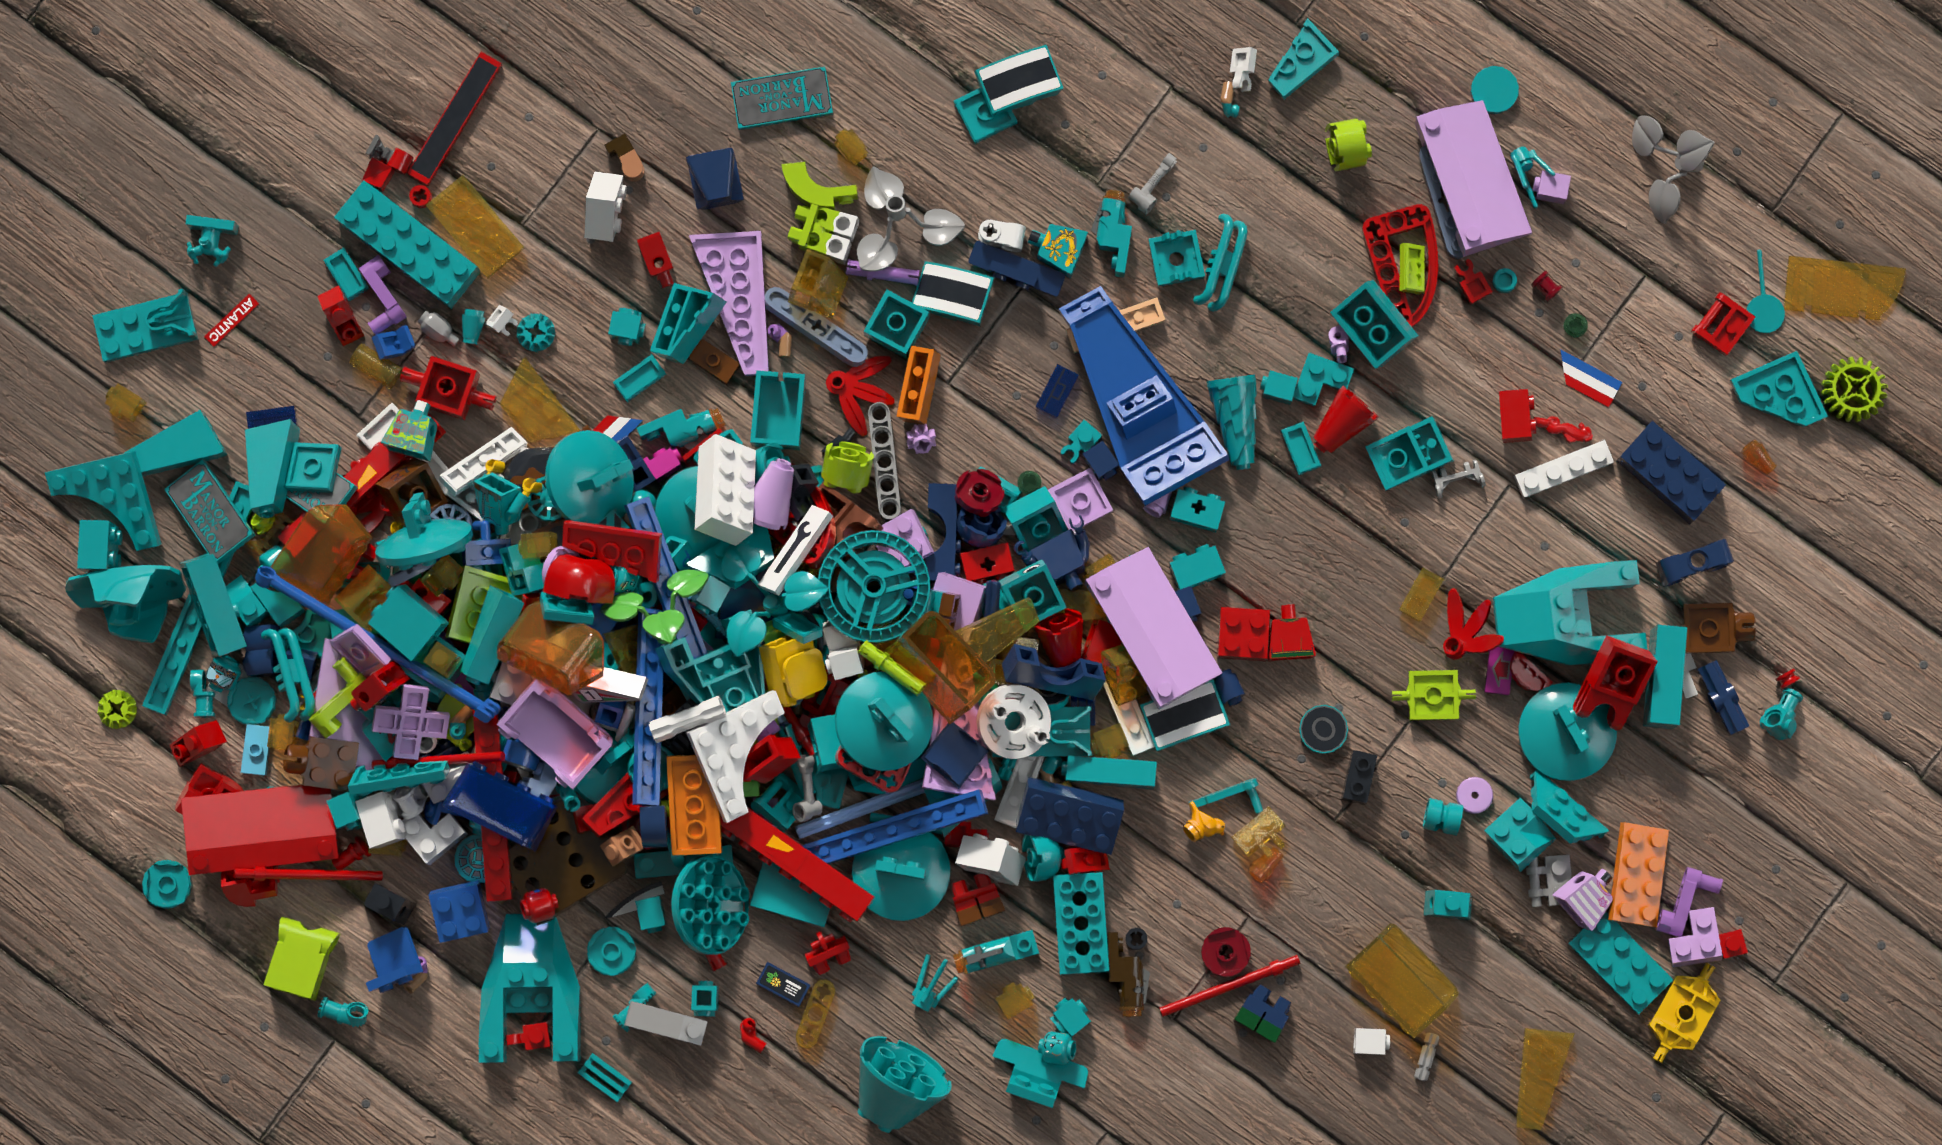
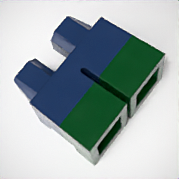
[1233,985,1291,1043]

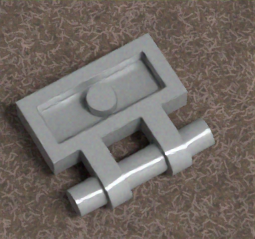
[1526,855,1572,907]

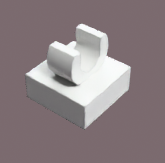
[485,305,518,336]

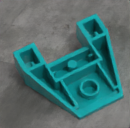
[655,609,765,712]

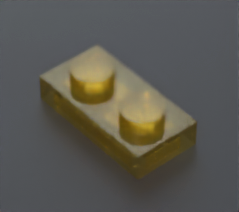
[1399,567,1444,622]

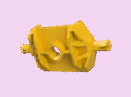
[1648,963,1720,1063]

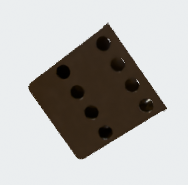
[507,792,627,926]

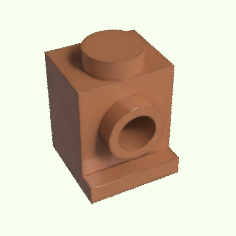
[600,826,643,866]

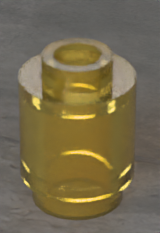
[834,128,869,165]

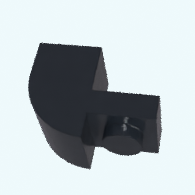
[790,464,819,522]

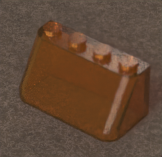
[271,504,373,606]
[497,601,604,696]
[883,611,996,724]

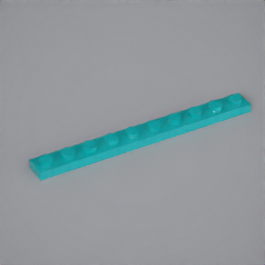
[142,481,252,715]

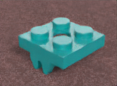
[1148,230,1205,287]

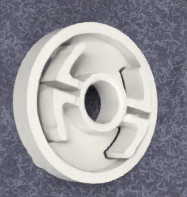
[976,684,1051,759]

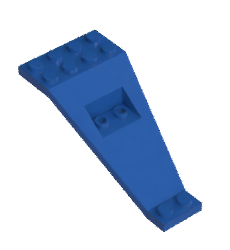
[1059,286,1229,506]

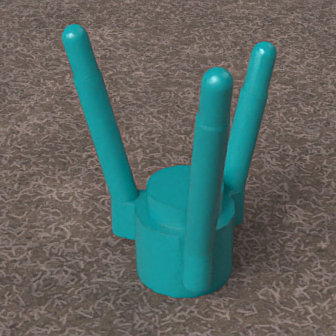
[1510,146,1555,209]
[912,954,958,1012]

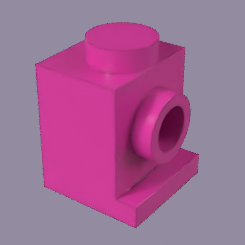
[643,447,683,483]

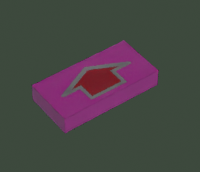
[1484,647,1514,696]

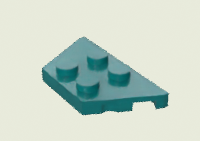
[687,520,774,589]
[1530,770,1609,844]

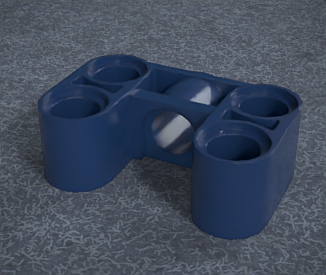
[1655,539,1734,587]

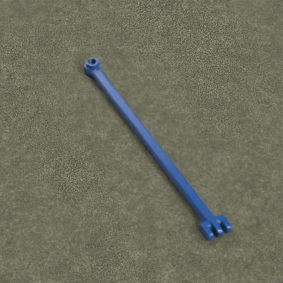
[255,566,501,723]

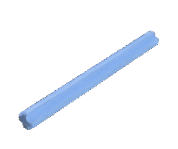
[796,779,925,838]

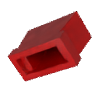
[743,734,801,784]

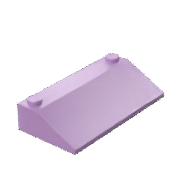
[1415,100,1532,257]
[1085,547,1222,710]

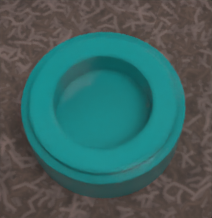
[1492,268,1517,294]

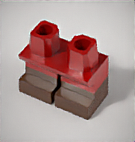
[952,873,1005,927]

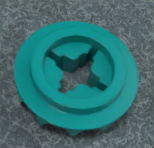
[517,313,555,352]

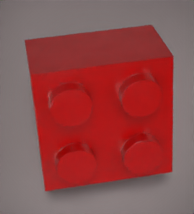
[1217,607,1270,662]

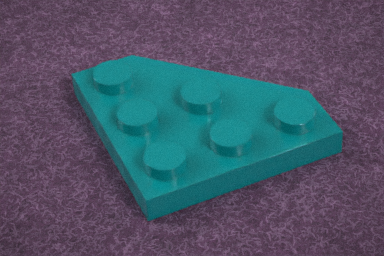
[1730,351,1828,427]

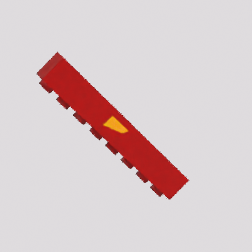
[278,411,446,564]
[720,808,875,923]

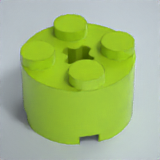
[1325,118,1372,171]
[821,442,874,493]

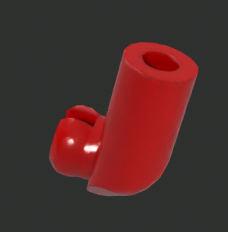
[740,1018,767,1054]

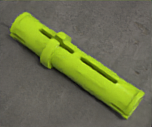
[858,640,926,696]

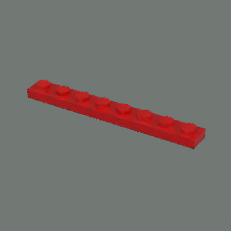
[472,702,513,902]

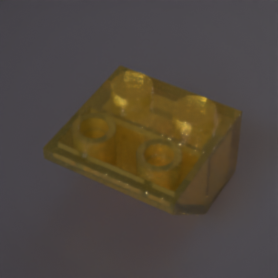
[787,249,848,319]
[334,564,392,632]
[1101,644,1149,706]

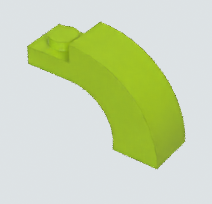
[781,162,858,210]

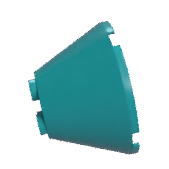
[857,1036,952,1133]

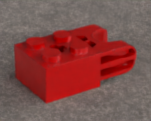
[1573,635,1658,730]

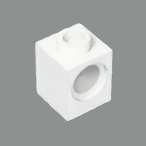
[1353,1028,1390,1055]

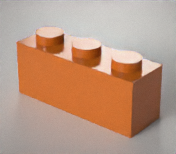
[896,346,941,425]

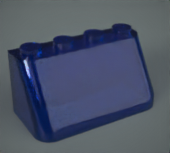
[442,761,557,852]

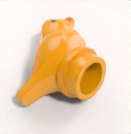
[1183,801,1225,842]

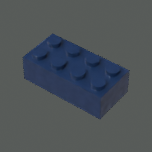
[1616,421,1726,525]
[1016,777,1124,855]

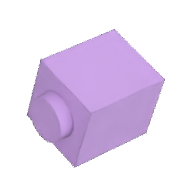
[1532,170,1571,204]

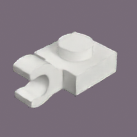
[1230,47,1257,92]

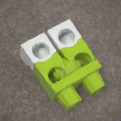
[787,204,859,265]

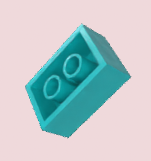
[1330,280,1419,369]

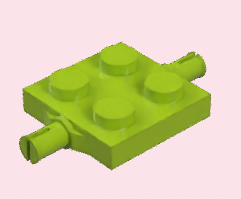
[1392,670,1476,721]

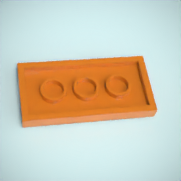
[667,754,722,855]
[1608,822,1669,927]

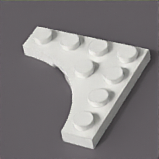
[686,690,785,823]

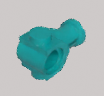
[1760,688,1803,740]

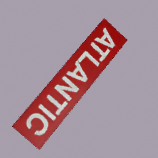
[204,294,259,347]

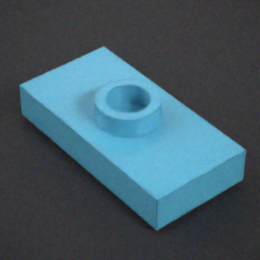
[241,724,272,776]

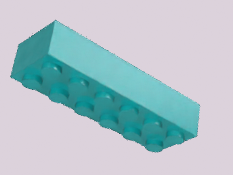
[334,180,481,309]

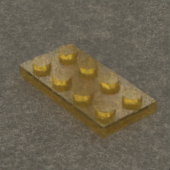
[426,175,525,279]

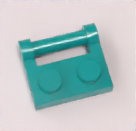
[751,773,804,833]

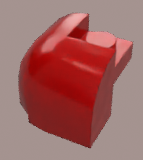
[543,554,615,603]
[175,763,244,815]
[221,865,280,907]

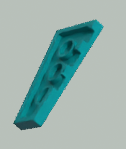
[348,761,450,796]

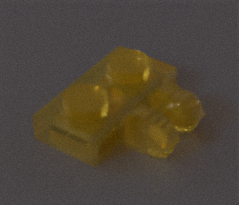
[1231,806,1286,859]

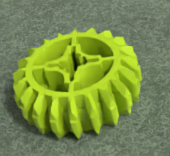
[1821,357,1888,422]

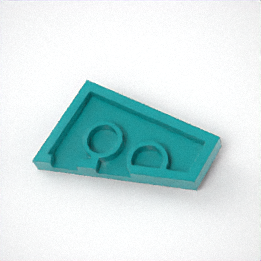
[1268,18,1339,100]

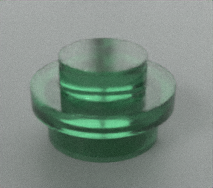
[1563,313,1588,338]
[1017,471,1042,495]

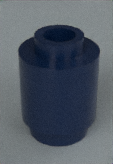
[1214,669,1245,707]

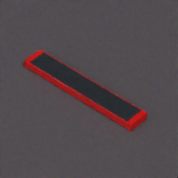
[407,51,502,187]

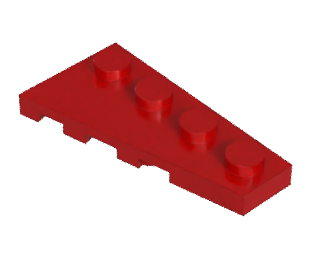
[562,520,662,583]
[581,772,669,837]

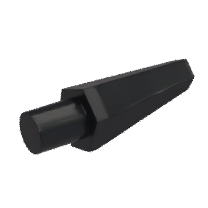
[821,427,857,454]

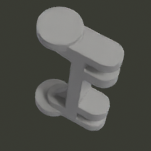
[1432,460,1486,499]

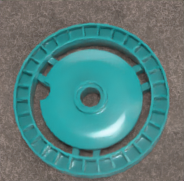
[818,530,930,644]

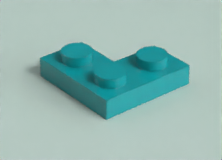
[1292,353,1354,407]

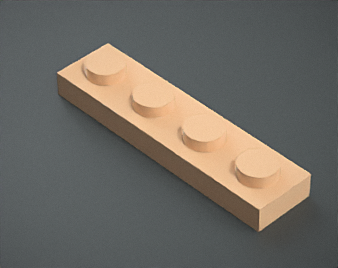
[1066,298,1165,353]

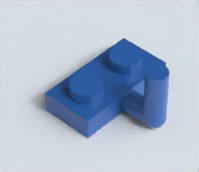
[462,520,511,566]

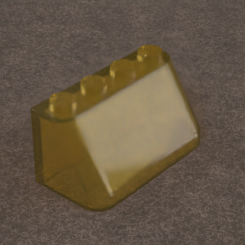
[1345,923,1458,1038]

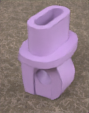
[1329,325,1349,364]

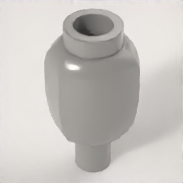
[418,311,459,347]

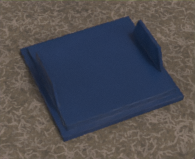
[921,720,989,789]

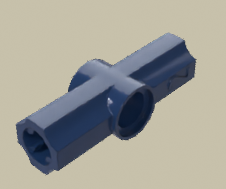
[1697,660,1749,735]

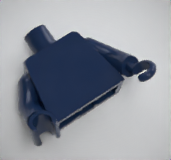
[1014,514,1090,592]

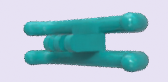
[1193,214,1248,312]
[261,628,315,723]

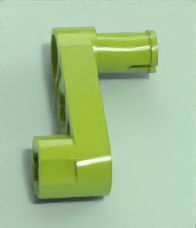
[309,657,366,739]

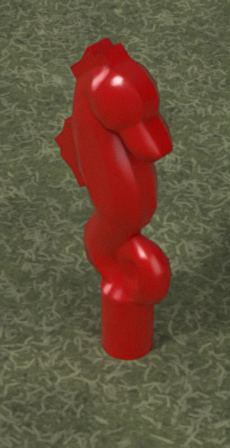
[1533,416,1593,444]

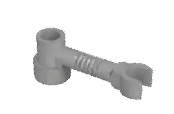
[1128,153,1177,215]
[793,754,822,822]

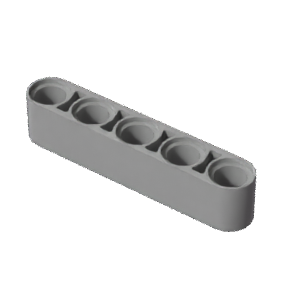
[868,402,901,522]

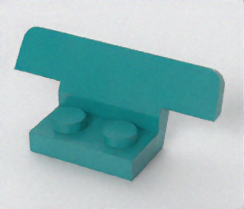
[992,1039,1088,1108]

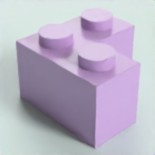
[1668,907,1722,967]

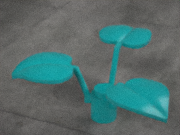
[722,542,829,657]

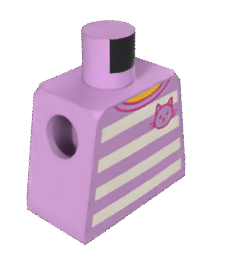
[1552,869,1613,931]

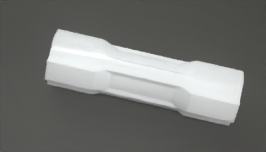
[649,696,727,743]

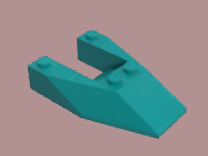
[1492,560,1648,666]
[479,914,581,1063]

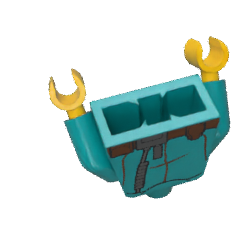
[473,459,542,535]

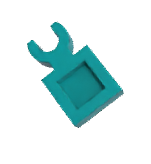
[1060,420,1102,464]

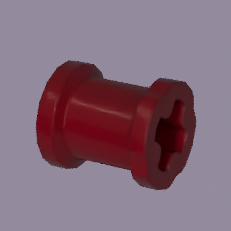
[1531,271,1563,303]

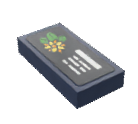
[756,962,811,1007]

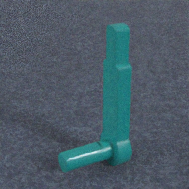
[1188,778,1263,813]

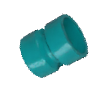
[1423,798,1463,836]

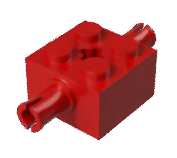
[400,356,497,421]

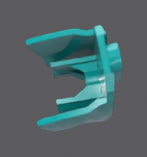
[65,565,186,643]

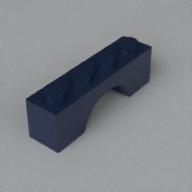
[926,483,961,583]
[1002,644,1106,700]

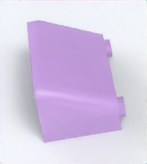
[497,675,613,789]

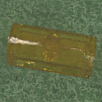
[349,343,403,390]

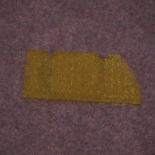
[1784,256,1906,320]

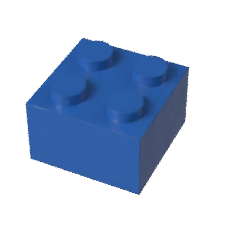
[429,880,490,943]

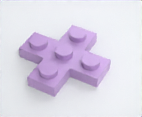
[372,684,450,760]

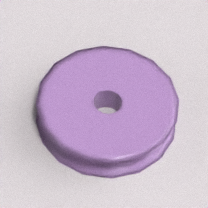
[1456,777,1493,814]

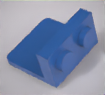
[366,927,423,994]

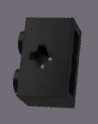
[1341,750,1377,805]

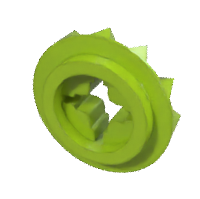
[97,690,137,729]

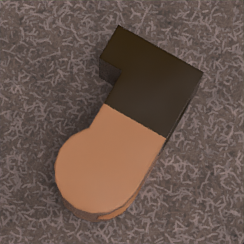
[604,133,644,182]

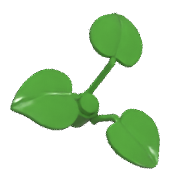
[600,570,709,645]

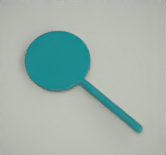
[1746,249,1785,333]

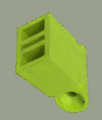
[264,916,341,1001]

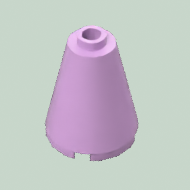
[753,459,794,530]

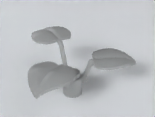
[1632,115,1715,224]
[857,167,965,272]

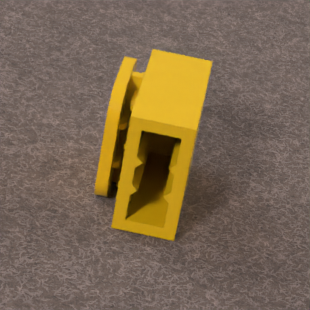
[759,635,827,707]

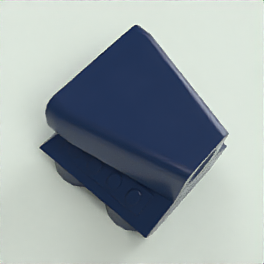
[686,148,744,210]

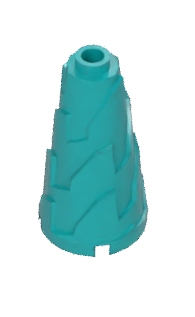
[1207,374,1257,470]

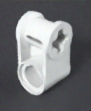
[978,220,1026,252]
[393,783,429,819]

